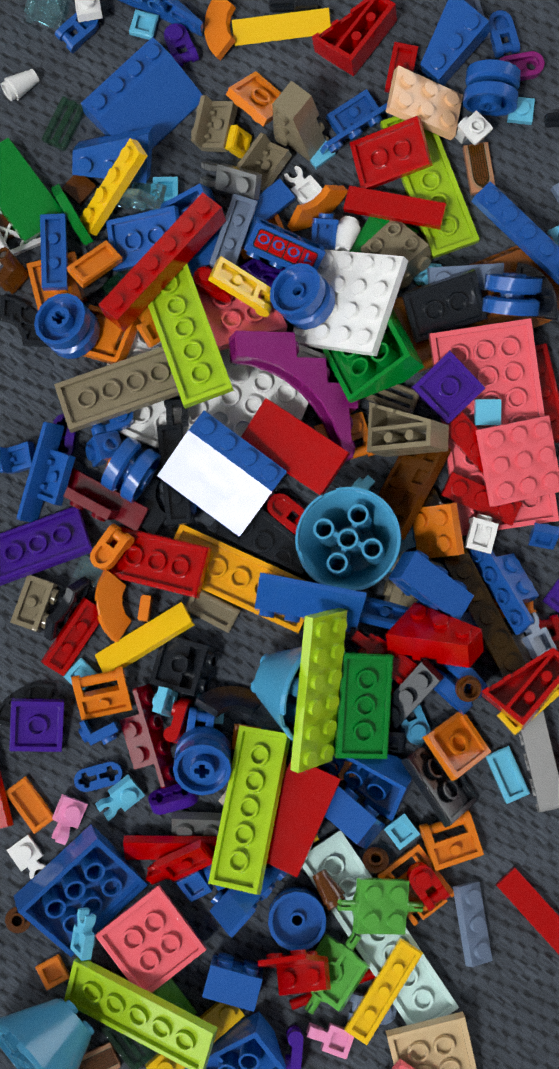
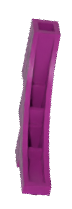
[229,330,360,463]

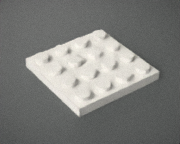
[293,250,408,356]

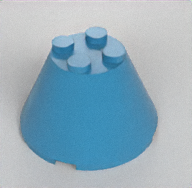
[295,487,401,591]
[251,647,346,741]
[0,998,95,1069]

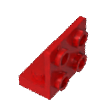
[258,949,331,996]

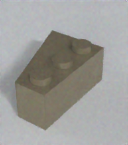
[272,81,329,161]
[367,402,449,457]

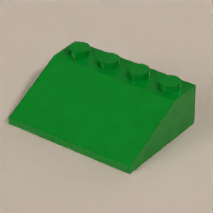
[322,309,425,403]

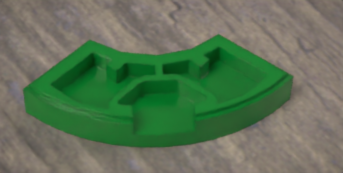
[52,183,93,245]

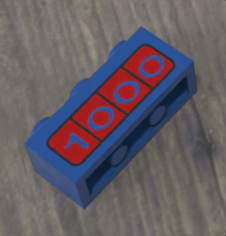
[244,216,326,270]

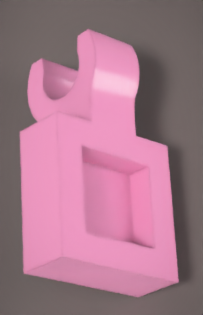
[51,794,88,845]
[306,1022,354,1059]

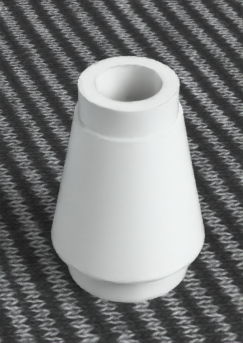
[1,69,39,101]
[335,216,361,252]

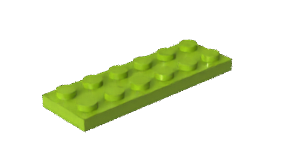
[380,116,480,259]
[148,264,234,409]
[290,608,348,773]
[208,725,290,895]
[64,957,218,1069]

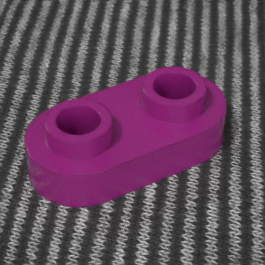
[499,51,544,81]

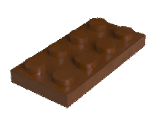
[378,448,451,540]

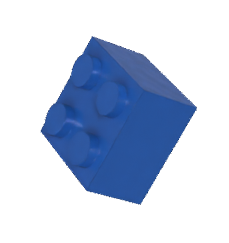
[202,953,263,1012]

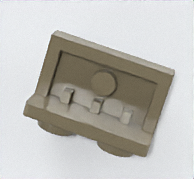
[191,95,238,152]
[236,132,292,193]
[10,575,59,633]

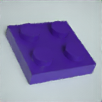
[411,351,485,424]
[9,698,64,752]

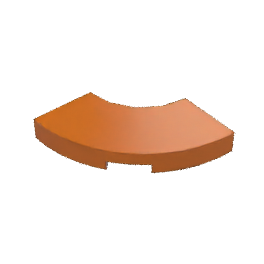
[204,0,236,61]
[287,185,348,231]
[95,570,131,642]

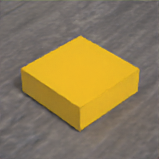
[225,125,252,159]

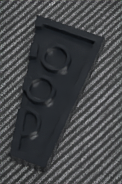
[208,508,305,575]

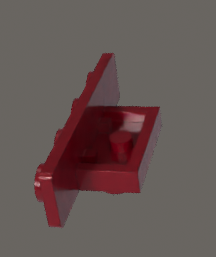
[63,468,149,530]
[120,684,178,789]

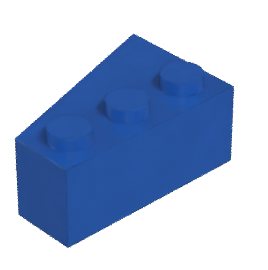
[420,0,491,86]
[72,126,153,183]
[389,550,474,620]
[325,770,386,849]

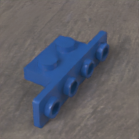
[320,89,391,155]
[17,421,75,522]
[467,548,539,635]

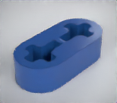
[74,761,123,792]

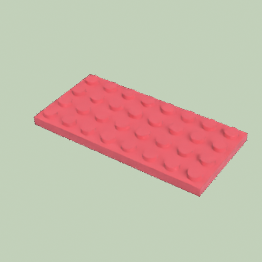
[429,318,559,536]

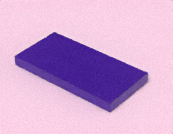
[0,507,93,586]

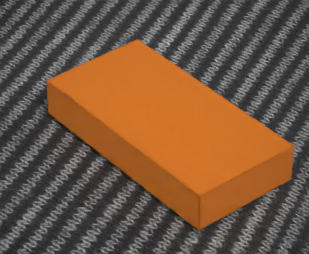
[67,240,123,289]
[5,776,53,834]

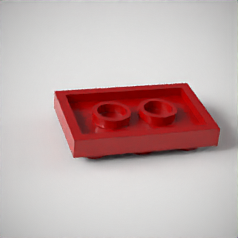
[350,116,433,189]

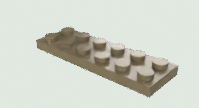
[54,347,179,433]

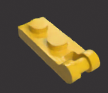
[208,256,272,317]

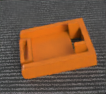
[83,305,141,364]
[377,843,454,926]

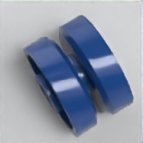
[463,59,521,116]
[270,263,335,330]
[482,273,543,316]
[34,293,100,359]
[101,437,161,503]
[434,664,488,715]
[173,726,232,795]
[268,886,326,951]

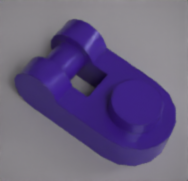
[164,23,199,67]
[284,1025,304,1069]

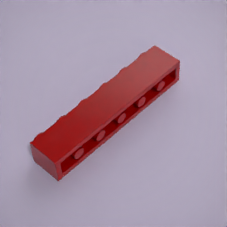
[99,192,226,332]

